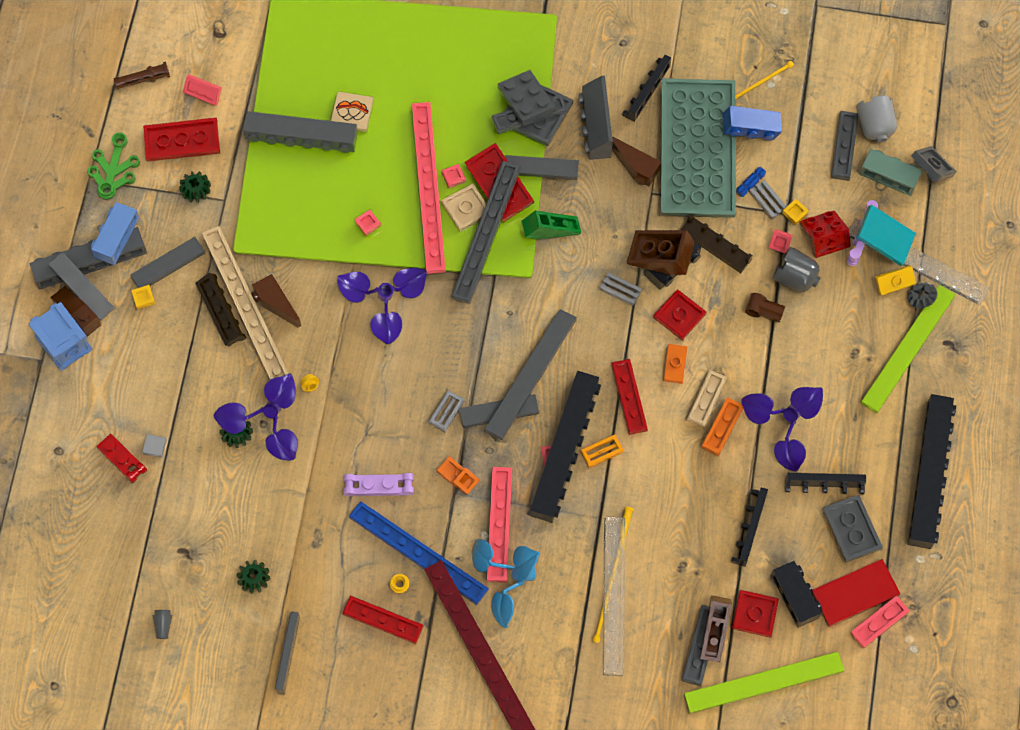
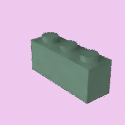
[860,149,922,196]

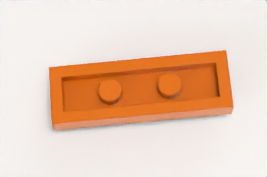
[701,397,743,456]

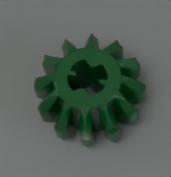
[179,171,211,203]
[220,419,253,449]
[236,559,271,594]

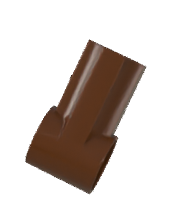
[744,293,785,323]

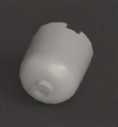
[856,96,897,142]

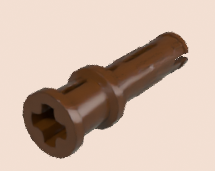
[113,61,170,90]

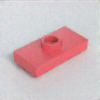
[183,74,222,105]

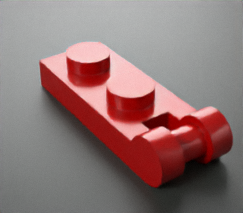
[97,434,147,483]

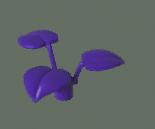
[337,268,427,344]
[214,373,298,461]
[741,387,823,471]

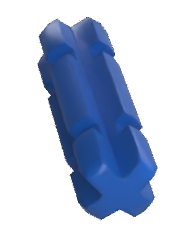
[736,167,766,197]

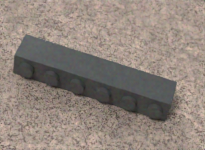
[243,111,358,153]
[29,227,147,290]

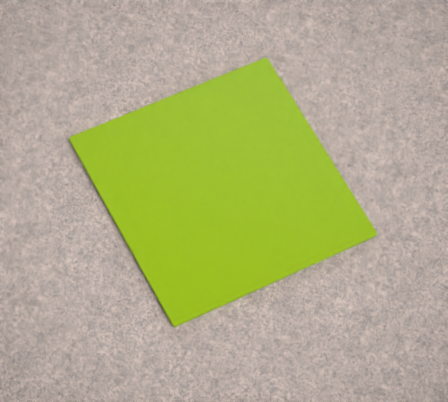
[233,0,557,278]

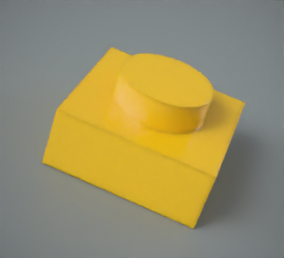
[782,199,809,226]
[131,285,155,310]

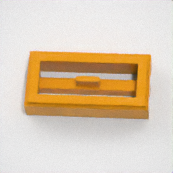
[580,434,624,468]

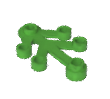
[88,132,140,200]

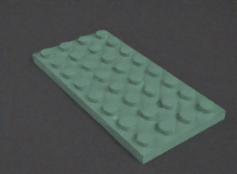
[661,78,736,218]

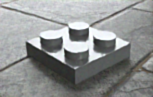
[911,146,957,182]

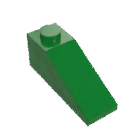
[522,210,582,239]

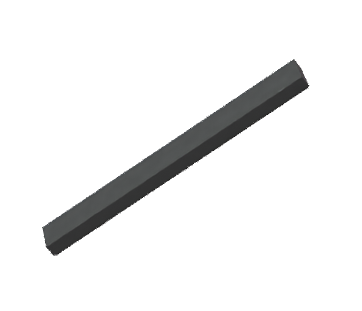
[451,161,521,304]
[485,309,577,440]

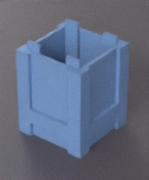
[28,302,93,371]

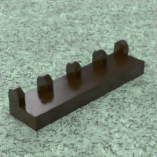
[681,214,753,274]
[195,272,246,347]

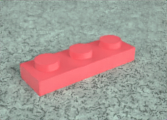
[850,596,910,649]

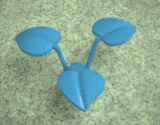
[472,539,540,628]

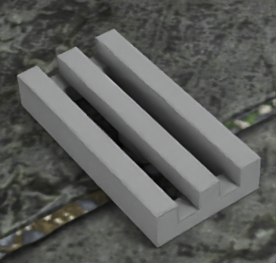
[749,180,787,219]
[599,272,642,306]
[428,390,465,433]

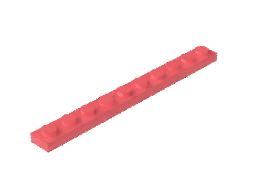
[412,102,446,274]

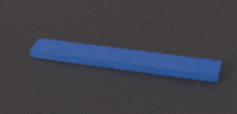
[349,501,489,605]

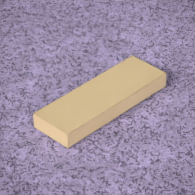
[687,370,727,428]

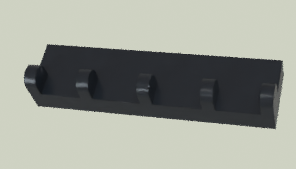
[622,55,671,122]
[785,473,866,494]
[731,487,768,567]

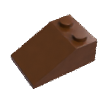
[626,230,695,275]

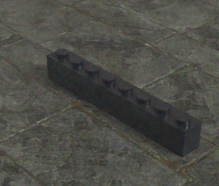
[530,370,602,523]
[908,394,956,549]

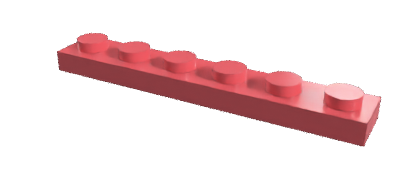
[487,467,512,583]

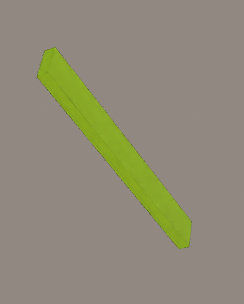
[861,285,956,413]
[684,652,845,714]

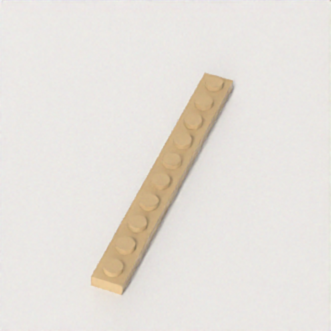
[202,226,289,380]

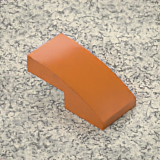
[436,456,480,495]

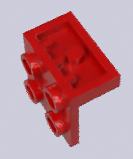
[800,210,851,258]

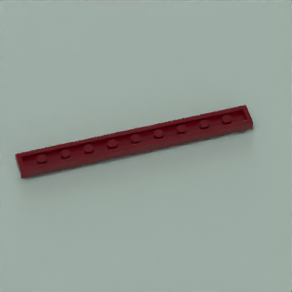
[424,560,536,730]

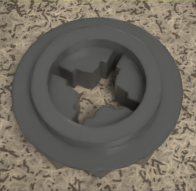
[907,281,938,308]

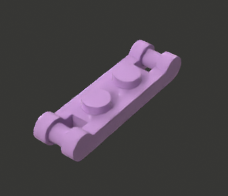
[847,200,878,266]
[343,473,414,496]

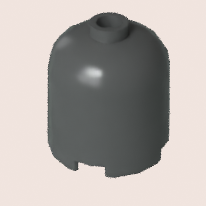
[772,246,820,293]

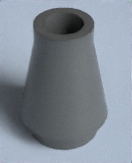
[152,610,173,639]

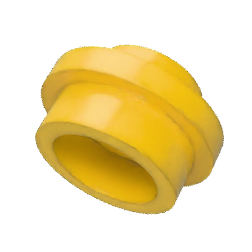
[300,374,319,392]
[390,574,410,594]

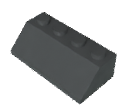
[579,75,613,160]

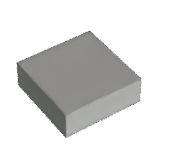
[142,435,167,458]

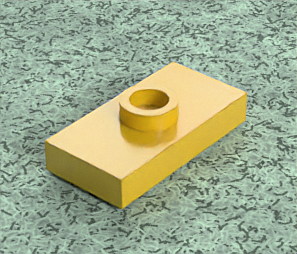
[875,265,916,295]

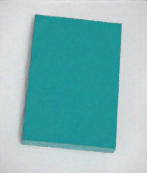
[856,205,916,266]

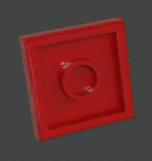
[653,289,707,341]
[732,590,779,638]

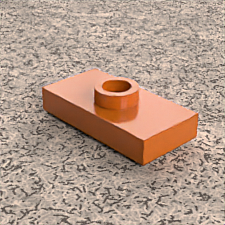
[664,344,688,384]

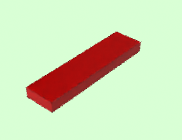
[611,359,648,435]
[342,595,424,644]

